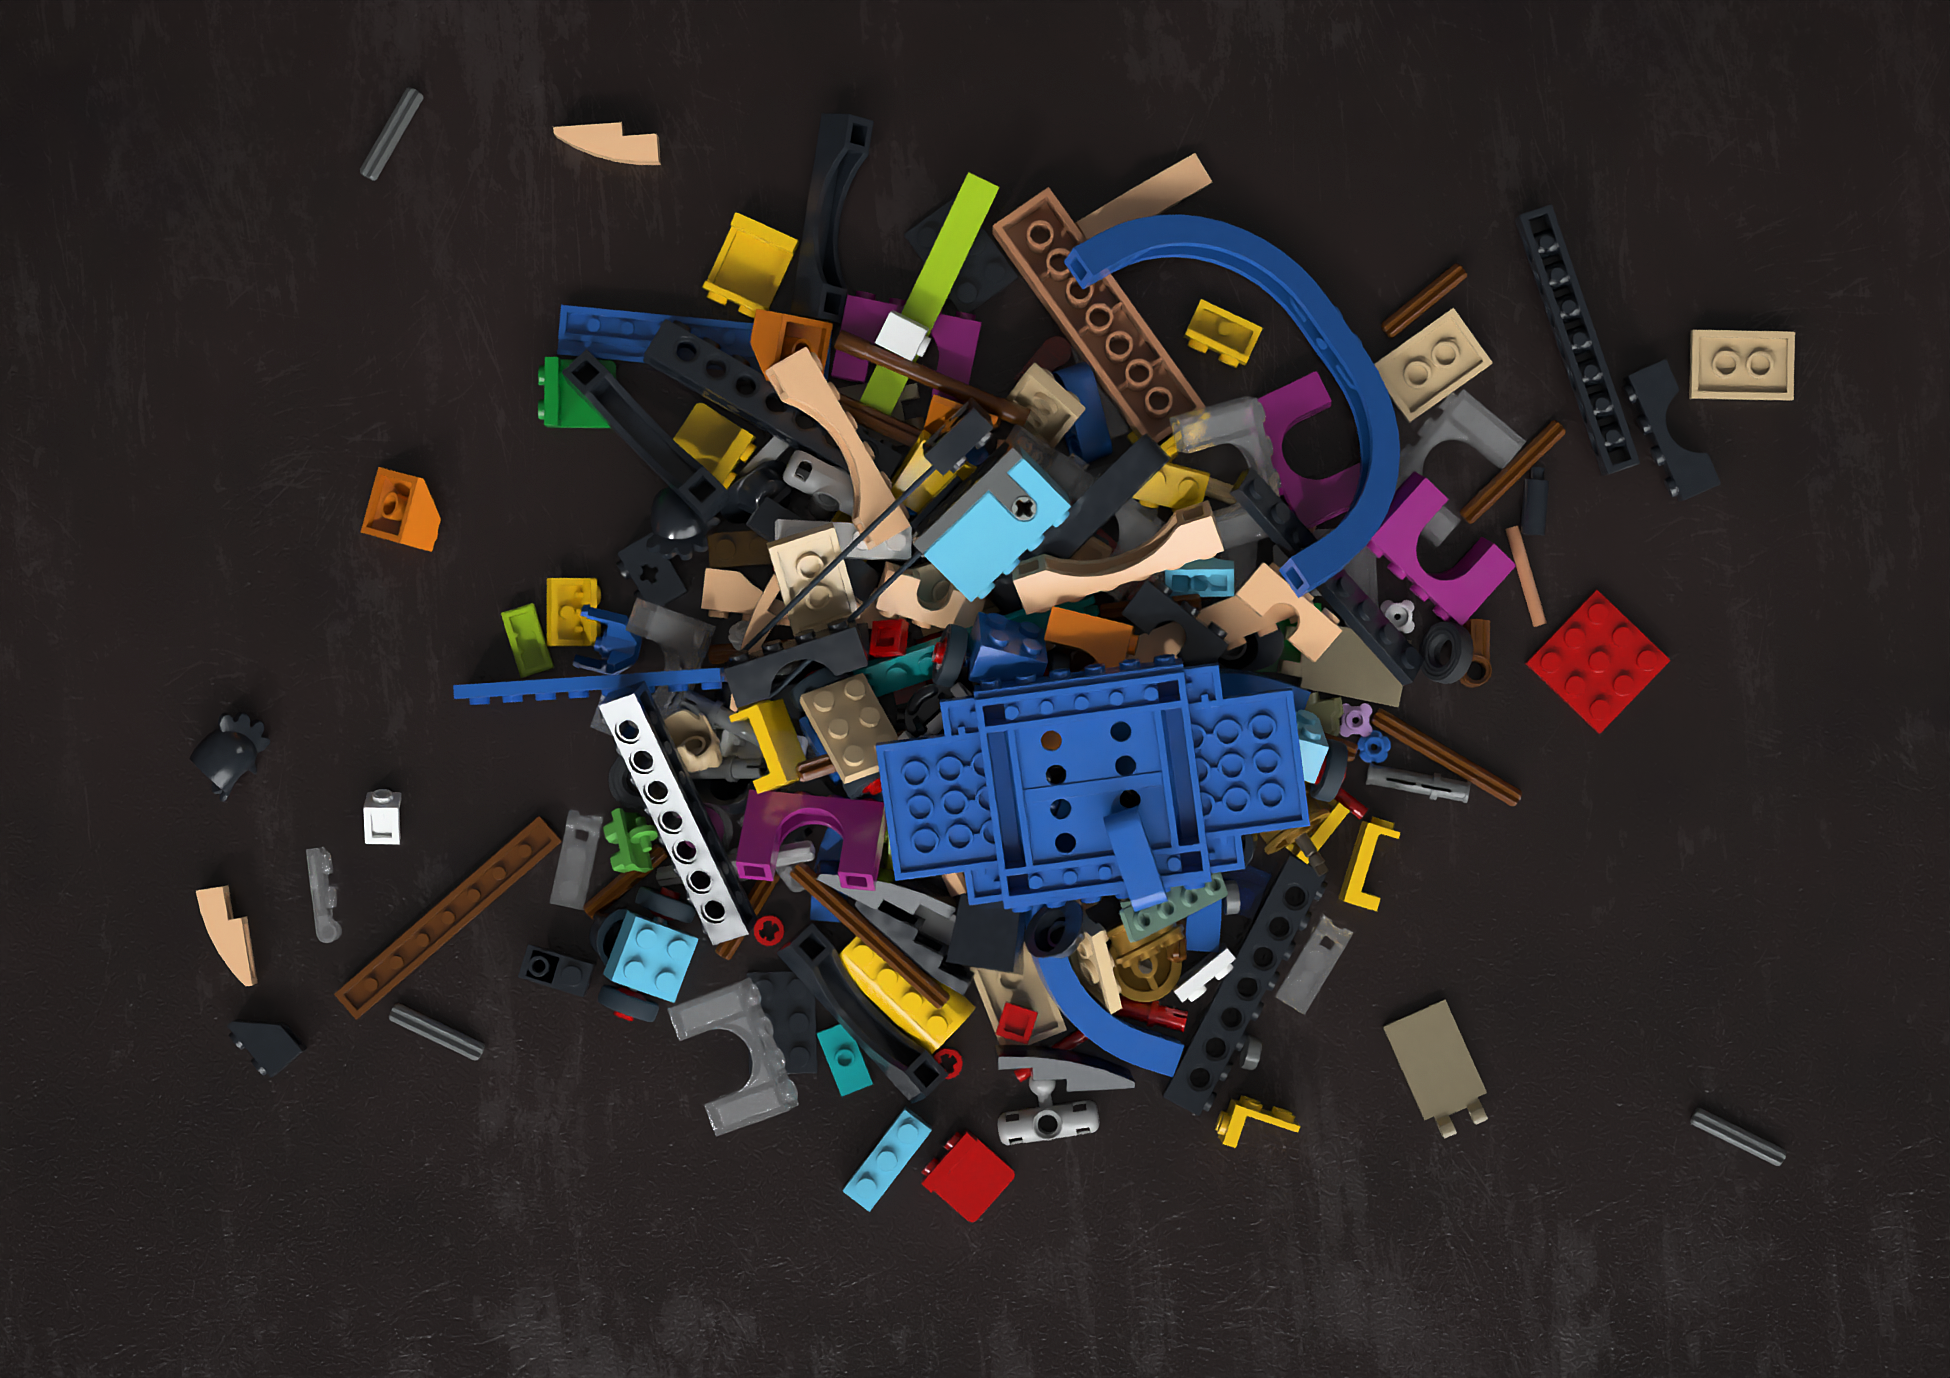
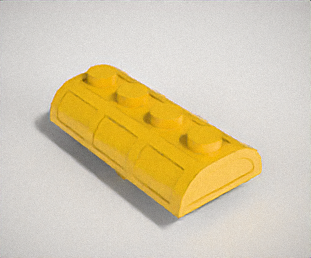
[838,936,976,1055]

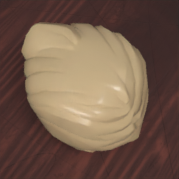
[663,709,723,772]

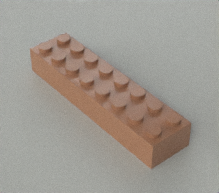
[992,187,1207,446]

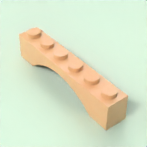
[765,347,911,550]
[1012,500,1224,615]
[701,568,907,629]

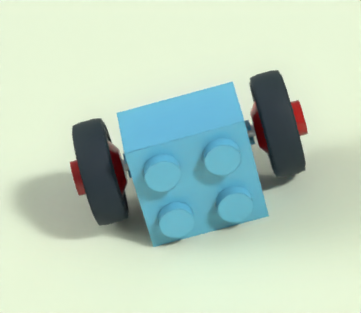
[1295,710,1348,802]
[597,886,698,1022]

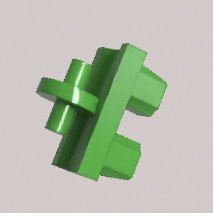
[603,808,658,873]

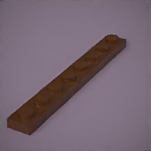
[334,816,562,1020]

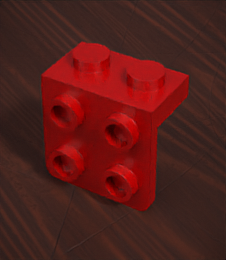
[921,1129,1015,1222]

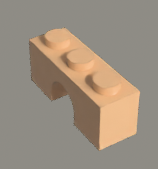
[874,561,986,630]
[1235,562,1342,662]

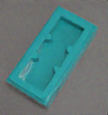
[817,1024,873,1096]

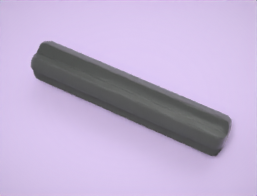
[360,87,423,181]
[389,1003,485,1061]
[1690,1108,1787,1166]

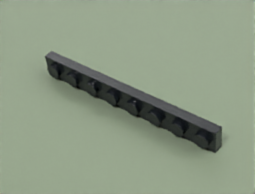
[1230,467,1424,686]

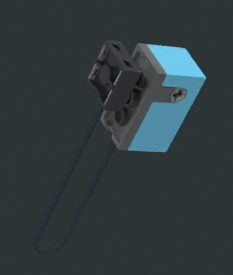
[740,397,1071,701]

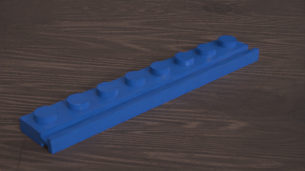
[557,305,833,380]
[453,668,727,705]

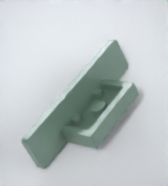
[1120,872,1228,942]

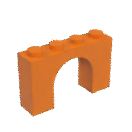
[1041,606,1139,750]

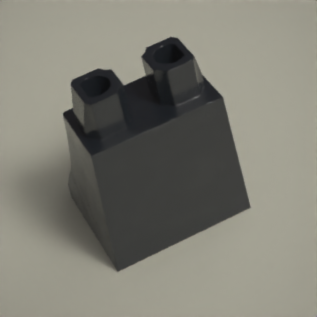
[946,893,1025,975]

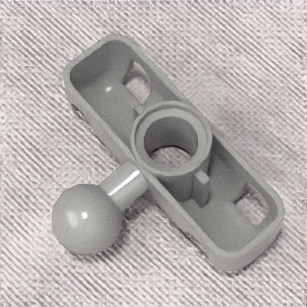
[783,450,854,519]
[998,1077,1100,1145]

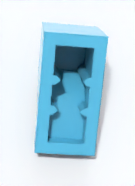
[1165,557,1234,597]

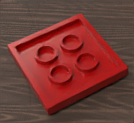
[1525,590,1670,734]

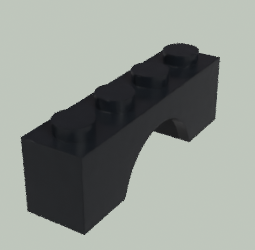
[1622,359,1721,502]
[724,618,869,708]

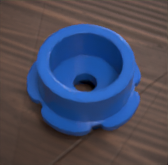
[1357,730,1391,763]

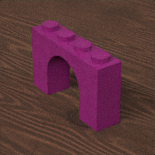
[831,291,981,404]
[1240,371,1360,529]
[1365,471,1516,626]
[736,790,887,891]

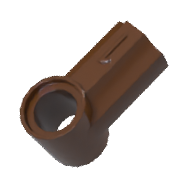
[1459,619,1492,688]

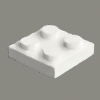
[1172,943,1236,1002]

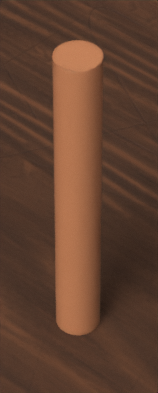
[1505,526,1547,627]

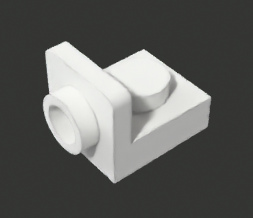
[363,789,401,844]

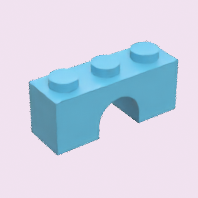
[843,1106,932,1212]

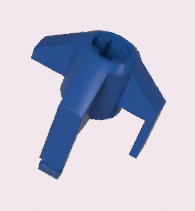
[573,604,642,675]

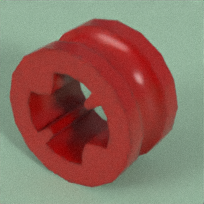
[754,915,784,946]
[933,1047,963,1079]

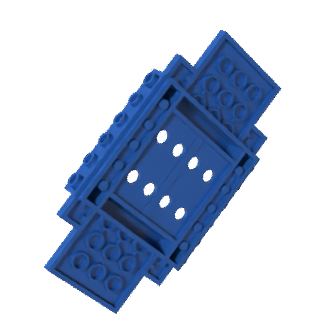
[876,654,1310,912]

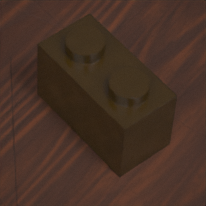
[707,530,772,569]

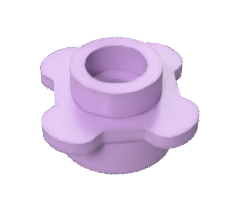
[1340,703,1372,737]

